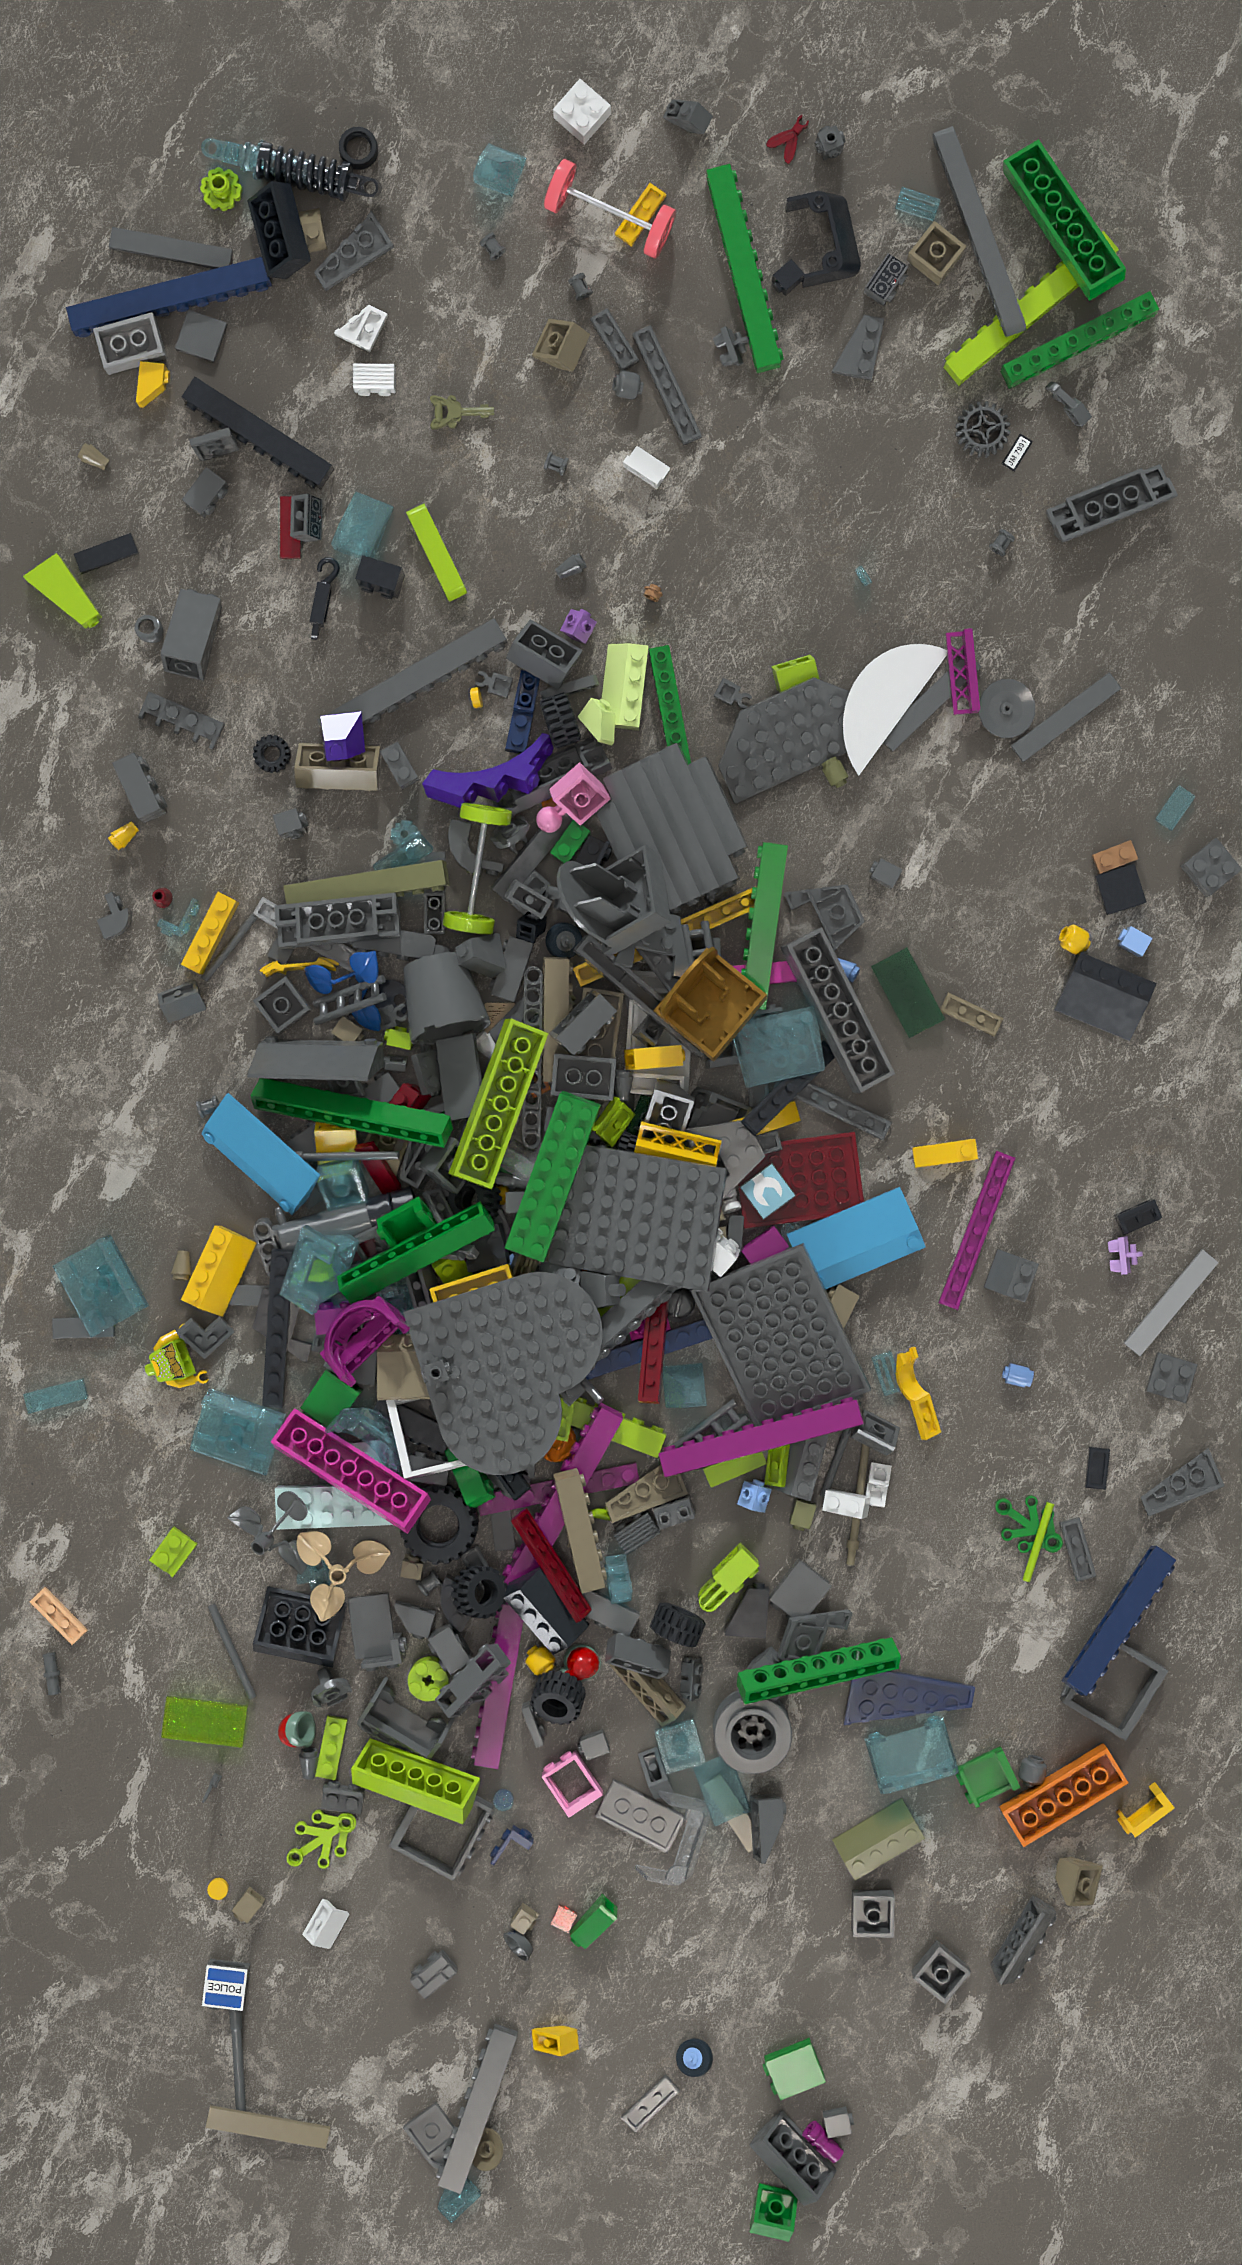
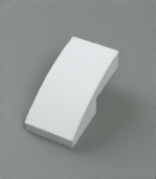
[865,1462,892,1508]

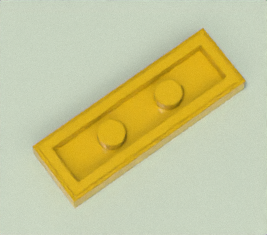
[615,183,667,247]

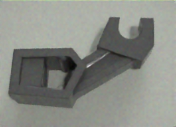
[1045,382,1092,427]

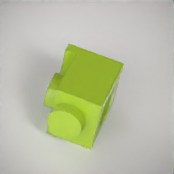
[384,1026,413,1051]

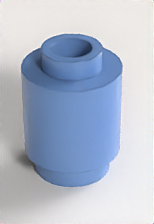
[1002,1363,1034,1388]

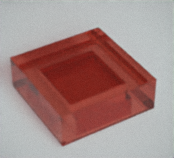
[550,1904,577,1933]

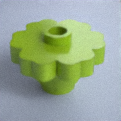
[200,167,243,211]

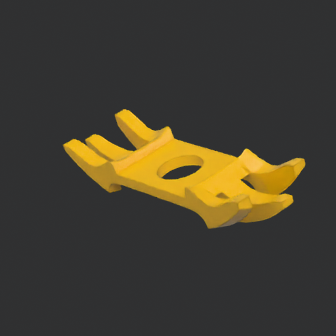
[260,957,339,978]

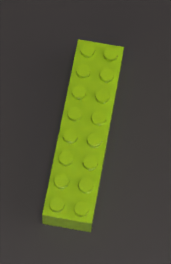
[448,1018,549,1189]

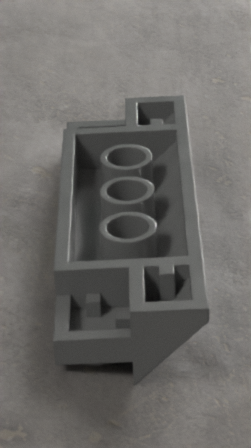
[1046,464,1178,543]
[492,736,613,816]
[275,893,401,949]

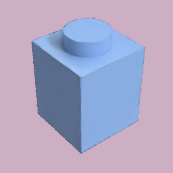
[1118,926,1152,957]

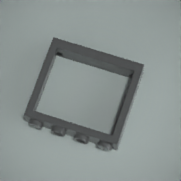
[1060,1643,1168,1741]
[389,1795,495,1881]

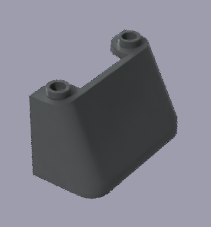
[682,1087,752,1176]

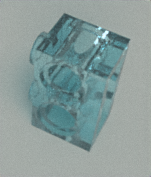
[604,1554,633,1604]

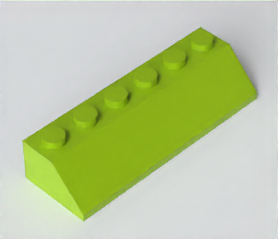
[351,1738,480,1824]

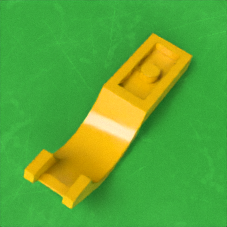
[895,1347,941,1440]

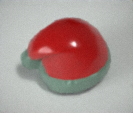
[559,1643,601,1681]
[278,1711,315,1748]

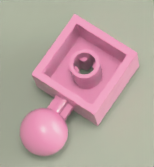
[536,762,610,833]

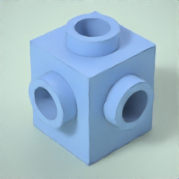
[737,1479,772,1513]

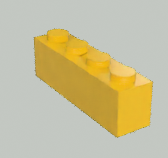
[181,892,239,975]

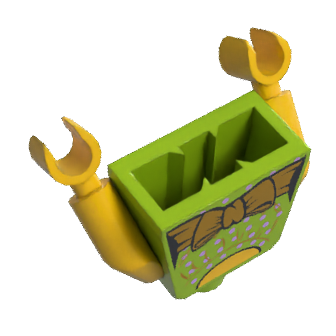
[145,1323,209,1388]

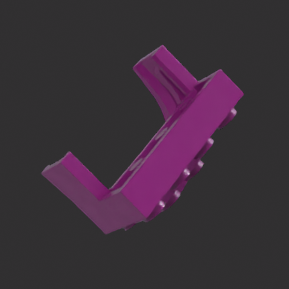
[320,1295,410,1387]

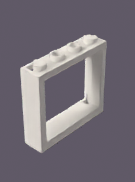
[386,1399,467,1480]

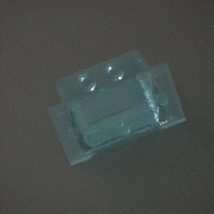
[280,1225,359,1315]

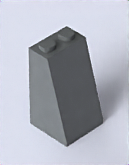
[160,589,222,681]

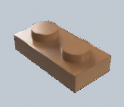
[1092,840,1138,874]

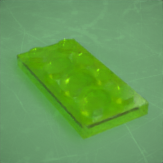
[161,1696,248,1748]

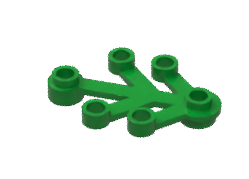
[995,1495,1063,1553]

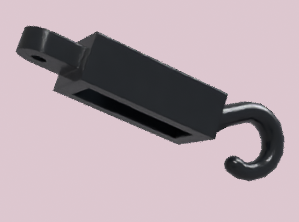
[309,557,340,640]

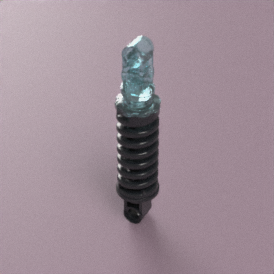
[201,138,382,202]

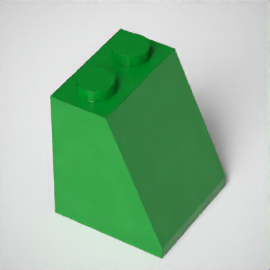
[300,1369,363,1432]

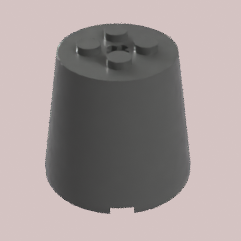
[403,952,491,1045]

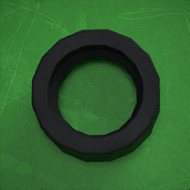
[339,127,378,170]

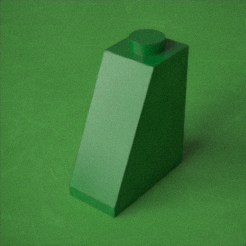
[570,1894,618,1949]

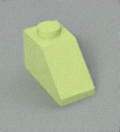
[578,698,615,746]

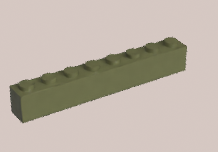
[284,860,450,904]

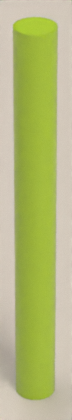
[1022,1502,1054,1582]

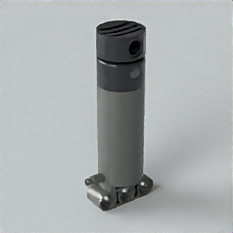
[253,1186,416,1277]

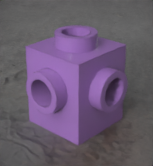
[560,609,597,644]

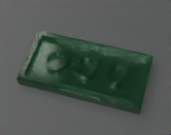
[871,947,946,1038]

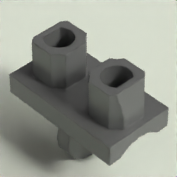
[713,326,749,367]

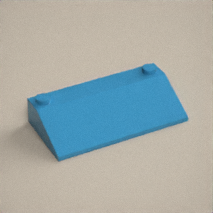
[201,1093,320,1215]
[787,1187,926,1289]

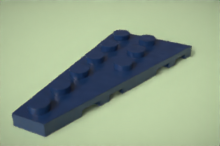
[843,1671,975,1725]

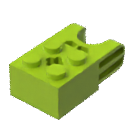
[698,1542,759,1612]

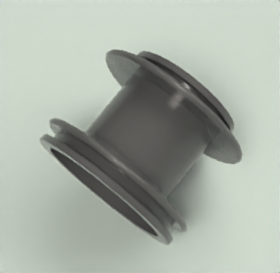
[713,1690,792,1774]

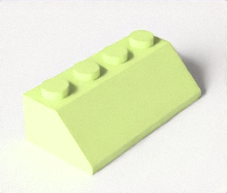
[602,643,649,731]

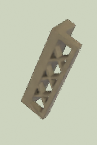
[610,1664,686,1727]

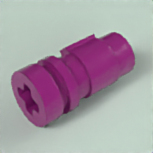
[802,2121,844,2163]

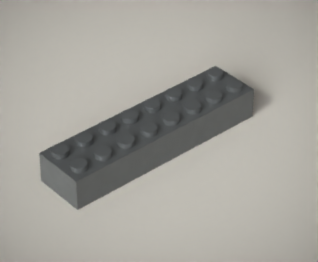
[780,927,895,1093]

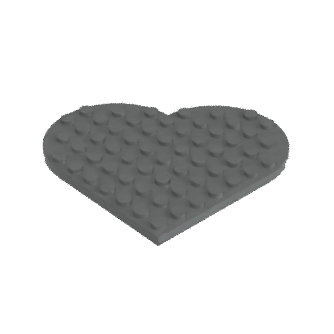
[403,1272,603,1475]

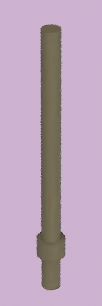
[846,1444,870,1565]

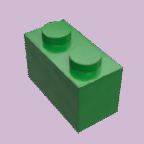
[550,820,591,864]

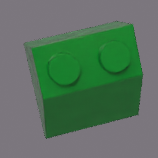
[749,2183,798,2242]

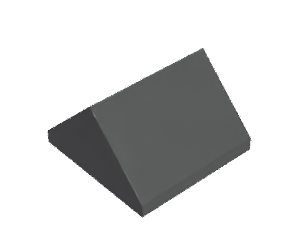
[851,1409,900,1456]

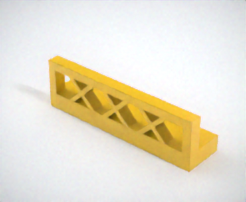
[634,1122,722,1166]

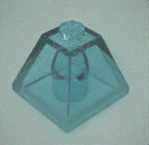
[473,143,527,197]
[662,1363,707,1408]

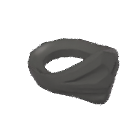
[134,615,163,643]

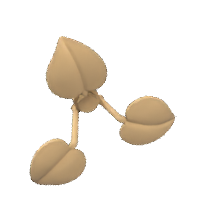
[296,1531,390,1621]

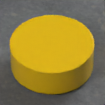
[470,687,483,709]
[207,1878,229,1900]

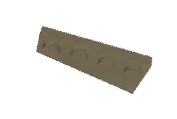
[604,1464,688,1523]

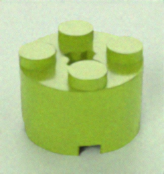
[408,1656,450,1701]

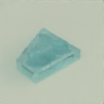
[437,2178,481,2223]

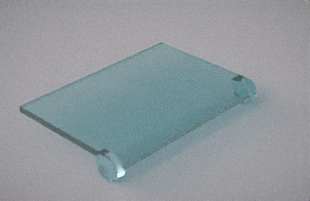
[693,1756,752,1826]

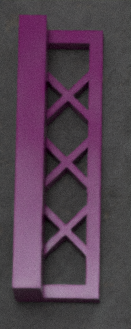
[945,628,980,715]

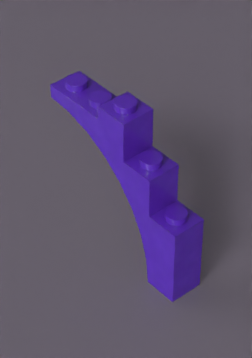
[422,733,554,808]

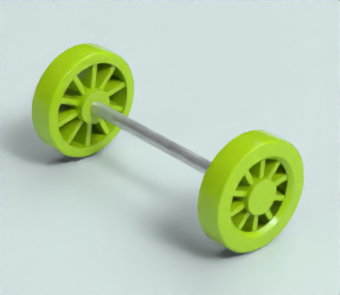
[443,803,512,934]

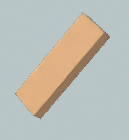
[30,1587,88,1645]

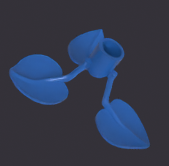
[304,951,381,1031]

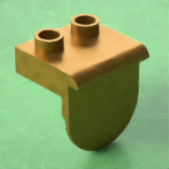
[653,947,767,1061]

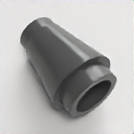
[555,553,587,579]
[614,1070,633,1100]
[299,1747,319,1780]

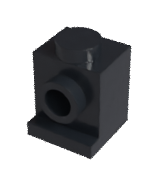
[516,911,547,944]

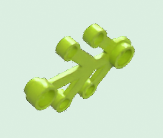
[287,1810,356,1869]

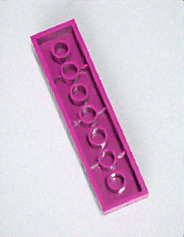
[271,1408,431,1534]

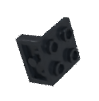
[575,835,612,866]

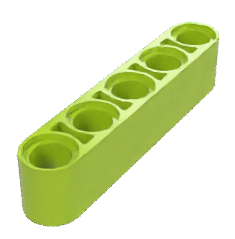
[406,503,467,602]

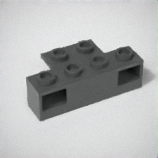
[435,1644,511,1718]

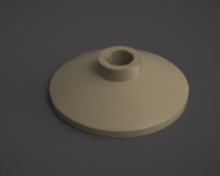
[472,2128,503,2171]

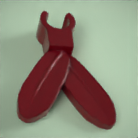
[766,115,809,164]

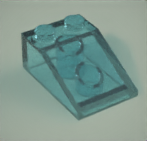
[331,492,394,560]

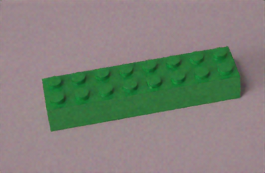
[1003,139,1126,301]
[505,1091,601,1263]

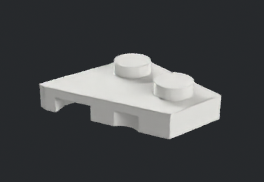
[334,305,388,352]

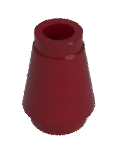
[152,888,173,908]

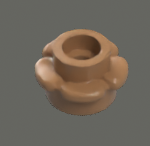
[643,584,663,602]

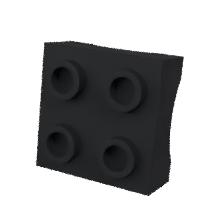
[466,1223,511,1272]

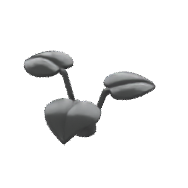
[227,1491,308,1575]

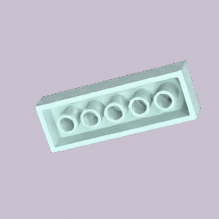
[275,1484,393,1530]

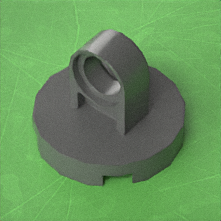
[490,815,529,855]
[311,1667,352,1707]

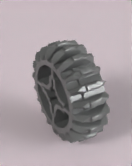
[955,401,1011,458]

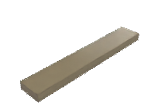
[205,2105,330,2149]

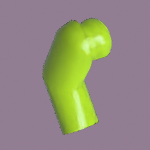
[588,1508,610,1521]

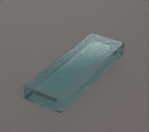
[373,833,434,871]
[23,1378,89,1414]

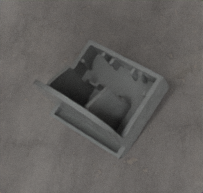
[557,845,671,955]

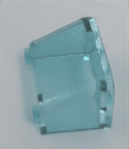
[864,1716,959,1794]

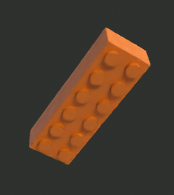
[999,1743,1128,1847]

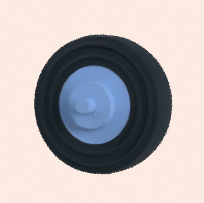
[676,2038,713,2077]

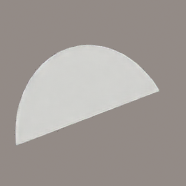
[843,644,947,776]

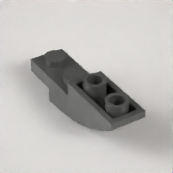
[424,852,446,934]

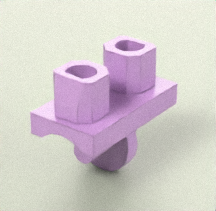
[1108,1236,1143,1275]

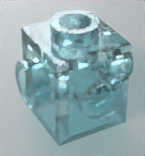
[390,820,421,850]

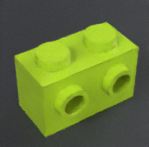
[771,655,819,692]

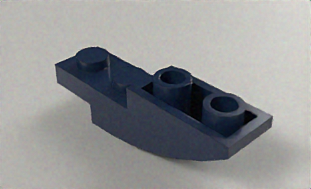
[505,670,540,754]

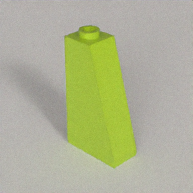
[23,553,102,629]

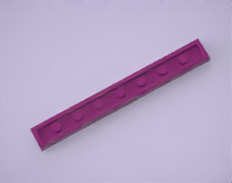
[938,1151,1015,1310]

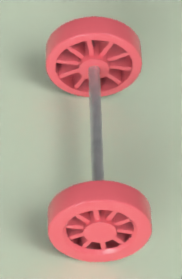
[544,159,676,259]

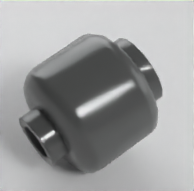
[612,371,644,400]
[1018,1755,1047,1787]

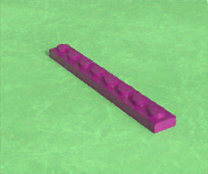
[478,1462,639,1516]

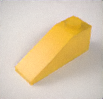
[912,1139,978,1168]

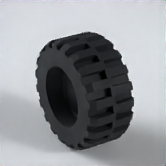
[400,1484,479,1565]

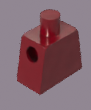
[389,1083,431,1110]

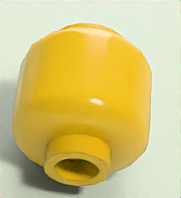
[1059,924,1091,955]
[525,1645,556,1676]

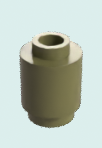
[821,756,849,788]

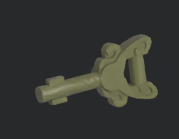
[430,395,494,430]

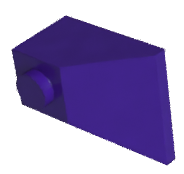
[320,711,365,761]

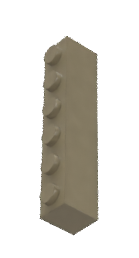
[541,957,573,1082]
[553,1468,607,1594]

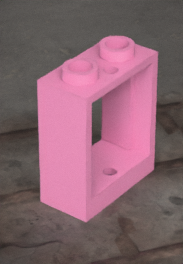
[542,1750,603,1818]

